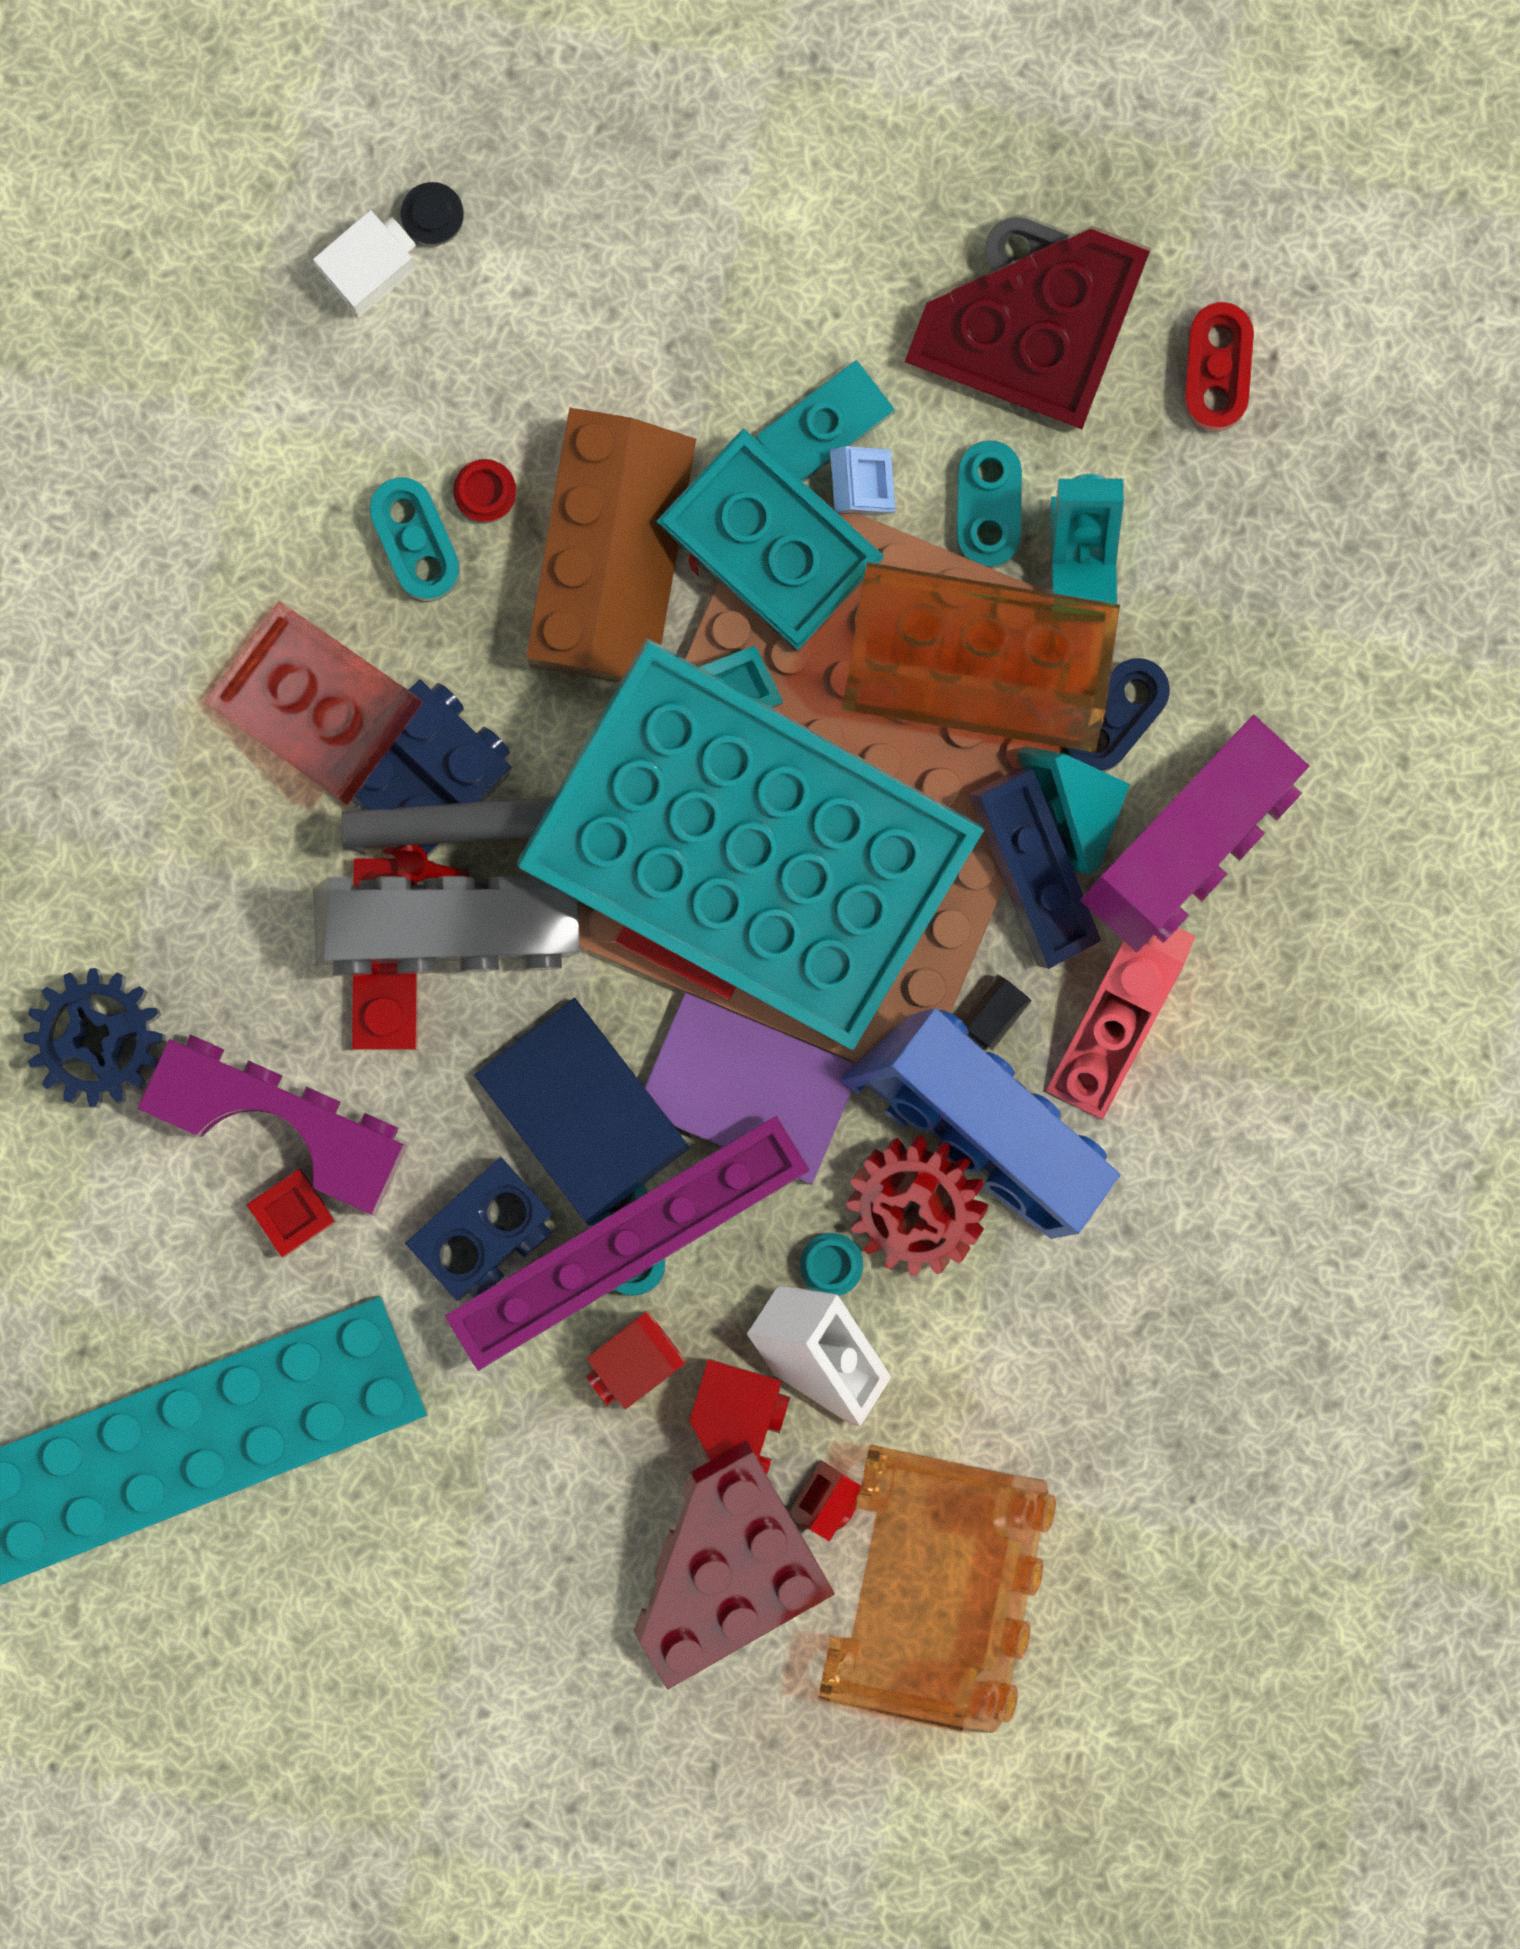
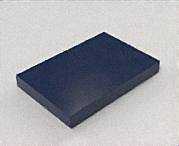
[474,997,690,1226]

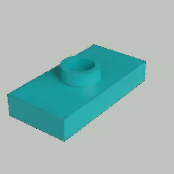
[756,360,895,482]

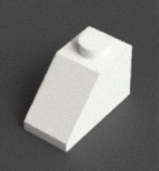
[747,1285,891,1426]

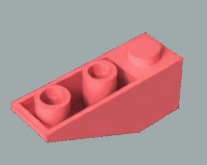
[1046,927,1196,1120]

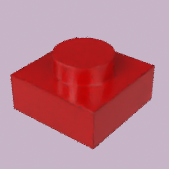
[246,1169,337,1258]
[789,1460,863,1542]

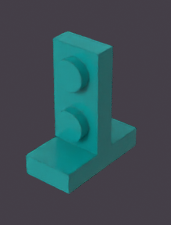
[1050,474,1124,621]

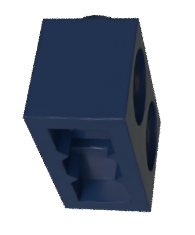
[405,1157,554,1301]

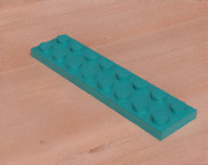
[0,1296,428,1586]

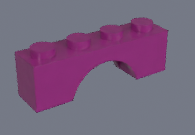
[137,1034,407,1216]

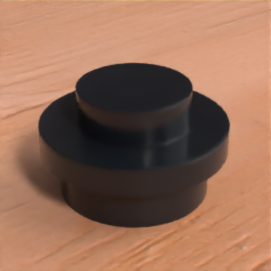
[400,182,464,246]

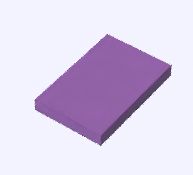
[645,992,855,1185]

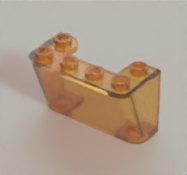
[818,1444,1056,1733]

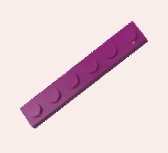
[445,1115,810,1371]

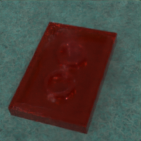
[204,601,424,806]

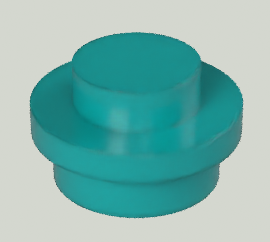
[800,1233,863,1296]

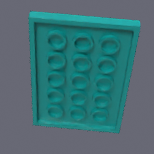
[517,638,984,1050]

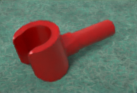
[380,845,470,883]

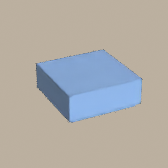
[830,446,895,516]

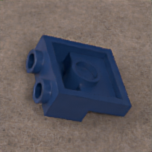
[328,679,512,858]

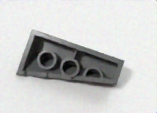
[313,876,579,976]

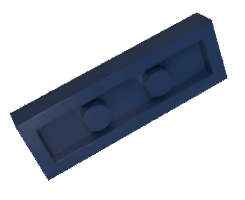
[969,767,1102,969]

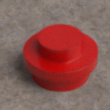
[453,459,517,523]

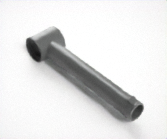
[342,797,554,855]

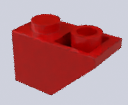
[689,1358,790,1475]

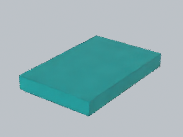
[657,428,885,652]

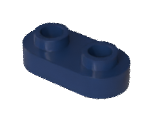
[1065,658,1170,772]

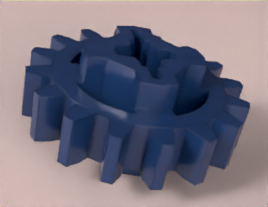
[24,968,166,1108]

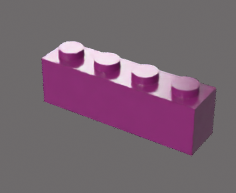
[1080,714,1310,953]

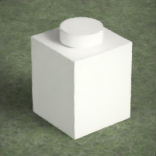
[313,210,416,318]

